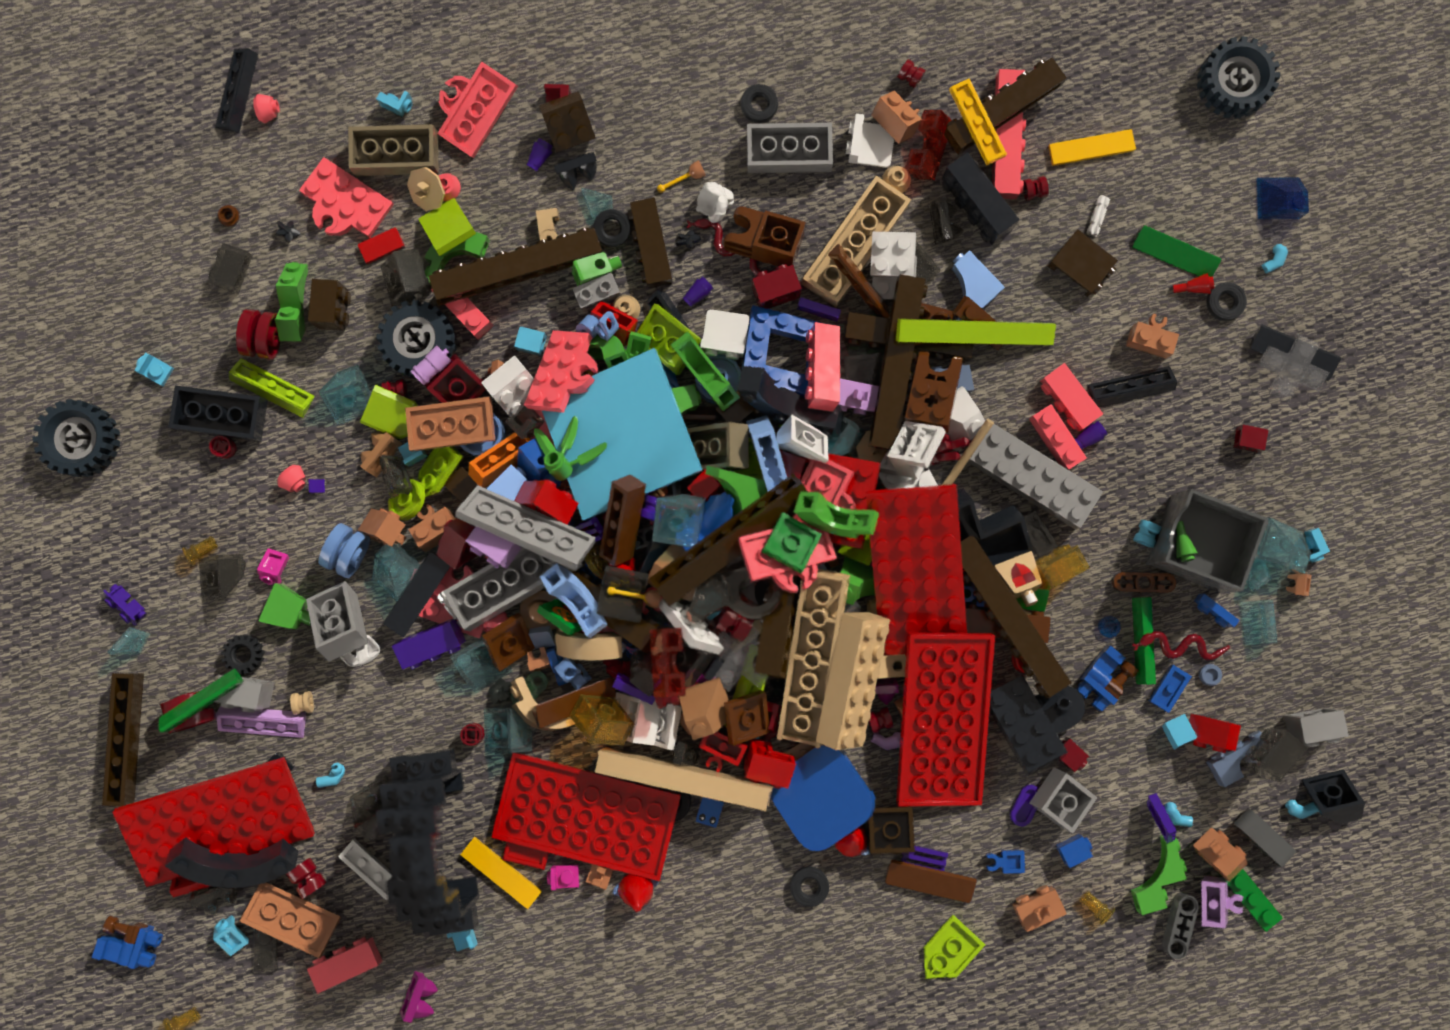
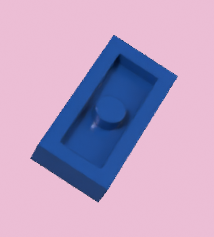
[1194,594,1240,628]
[1148,664,1192,713]

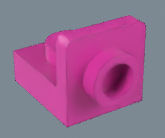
[257,548,289,585]
[547,864,580,891]

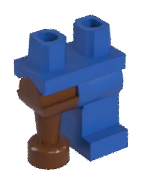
[1076,645,1139,711]
[92,915,163,969]

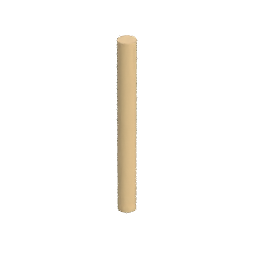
[942,419,994,485]

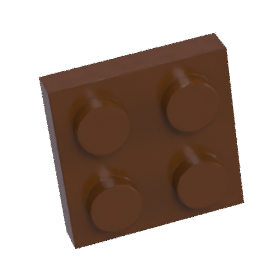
[482,613,535,672]
[724,690,770,746]

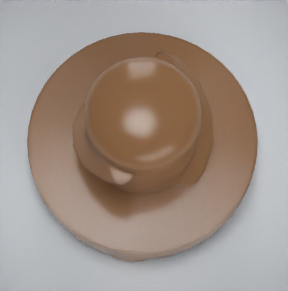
[520,591,558,630]

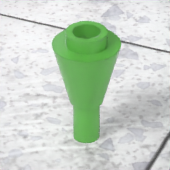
[1176,521,1198,562]

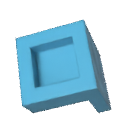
[514,327,547,356]
[398,442,428,467]
[1162,714,1197,750]
[447,930,478,951]

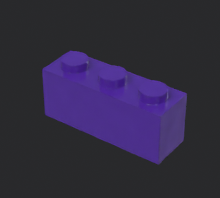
[392,618,466,670]

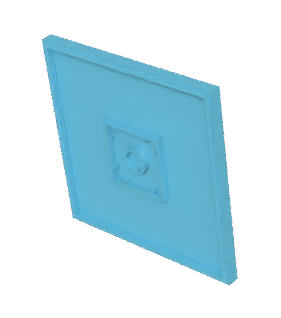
[542,348,703,521]

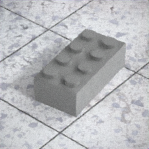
[747,123,833,173]

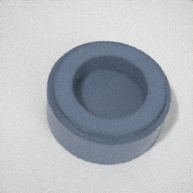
[1199,664,1222,686]

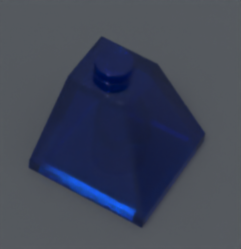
[1256,177,1309,219]

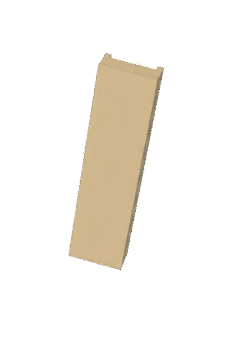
[777,569,850,748]
[595,747,774,811]

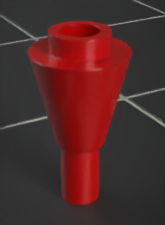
[1173,273,1214,294]

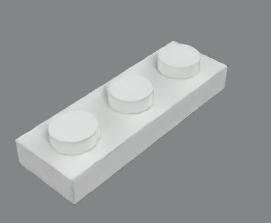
[338,839,392,900]

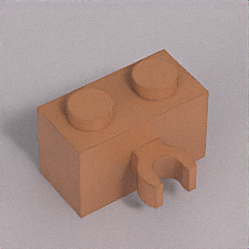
[871,91,922,144]
[1126,314,1179,359]
[408,504,456,552]
[358,508,407,546]
[1193,827,1247,882]
[1012,885,1067,932]

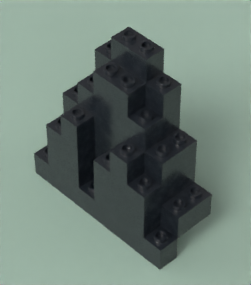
[376,748,480,936]

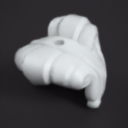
[696,182,734,223]

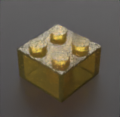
[1035,544,1090,590]
[570,694,635,745]

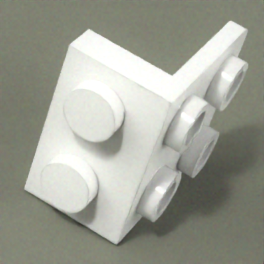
[846,114,894,168]
[700,310,749,360]

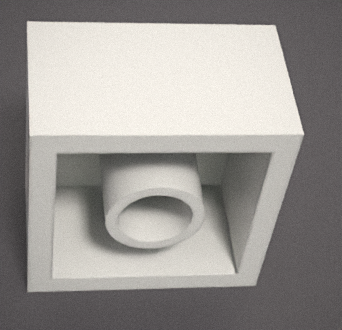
[481,355,534,420]

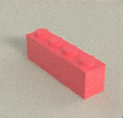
[805,322,840,412]

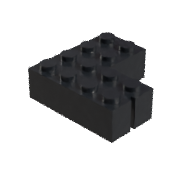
[957,488,1034,582]

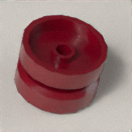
[236,309,280,360]
[160,691,217,734]

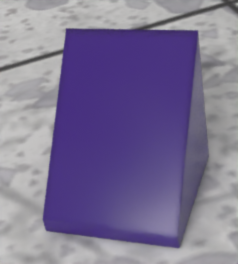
[308,479,325,493]

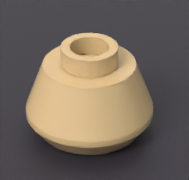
[882,166,911,193]
[612,295,640,319]

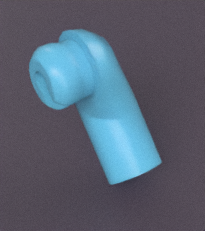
[1262,244,1288,274]

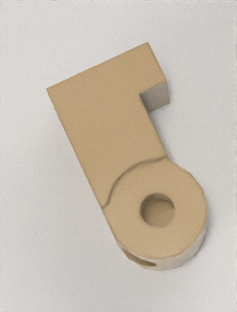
[536,208,560,241]

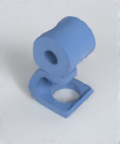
[576,311,619,341]
[554,658,592,690]

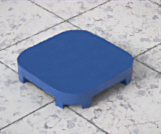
[771,745,876,851]

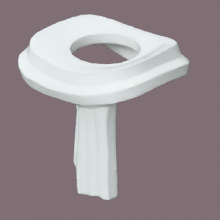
[340,635,380,667]

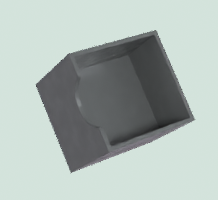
[1146,489,1269,593]

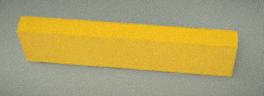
[949,79,1007,166]
[1048,129,1136,166]
[460,837,542,909]

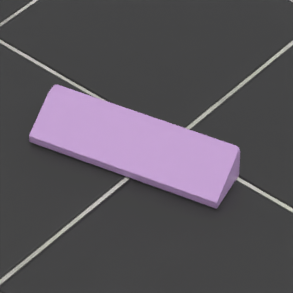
[216,707,306,738]

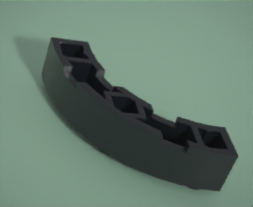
[737,366,844,439]
[165,837,299,888]

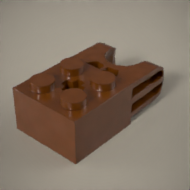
[723,206,806,266]
[905,350,963,433]

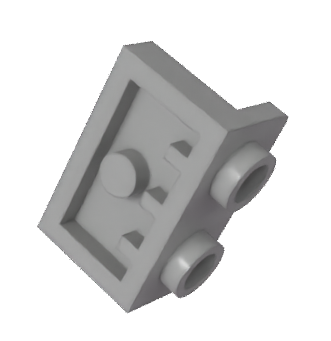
[573,273,620,310]

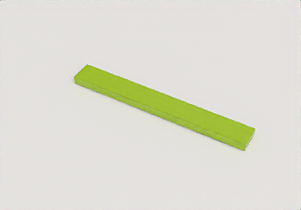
[896,319,1056,345]

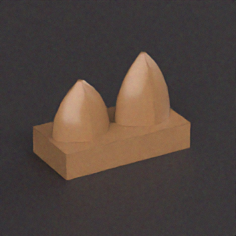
[360,432,402,477]

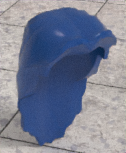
[675,492,734,551]

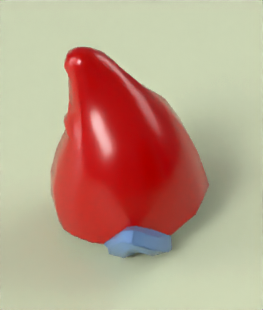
[834,825,870,857]
[613,874,659,912]

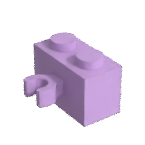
[838,379,879,415]
[466,527,521,569]
[1202,876,1243,928]

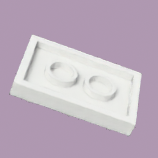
[658,599,724,655]

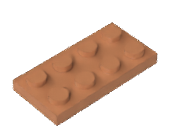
[405,397,495,452]
[240,882,341,958]

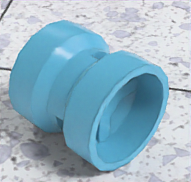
[1133,520,1162,548]

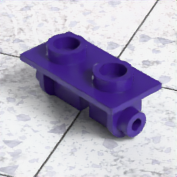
[103,584,147,626]

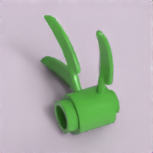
[534,416,607,481]

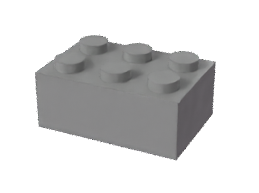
[306,581,368,662]

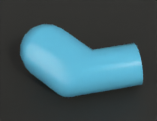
[316,763,345,788]
[1285,800,1319,819]
[1164,802,1193,827]

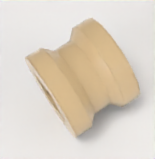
[290,691,314,715]

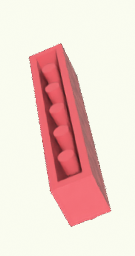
[992,69,1026,199]

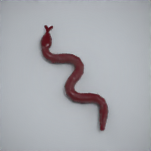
[687,219,773,275]
[1132,631,1230,660]

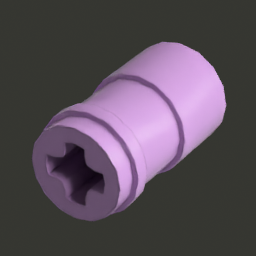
[410,345,452,385]

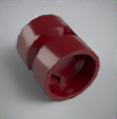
[714,602,755,642]
[286,857,327,900]

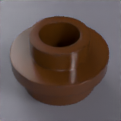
[218,205,240,227]

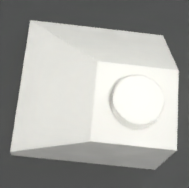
[929,386,985,442]
[777,415,828,463]

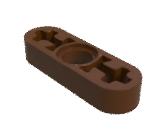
[1112,572,1176,593]

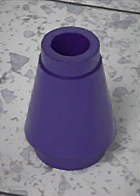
[526,138,553,171]
[683,276,714,307]
[1075,421,1108,450]

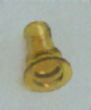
[182,536,219,566]
[1079,890,1115,925]
[163,1007,201,1030]

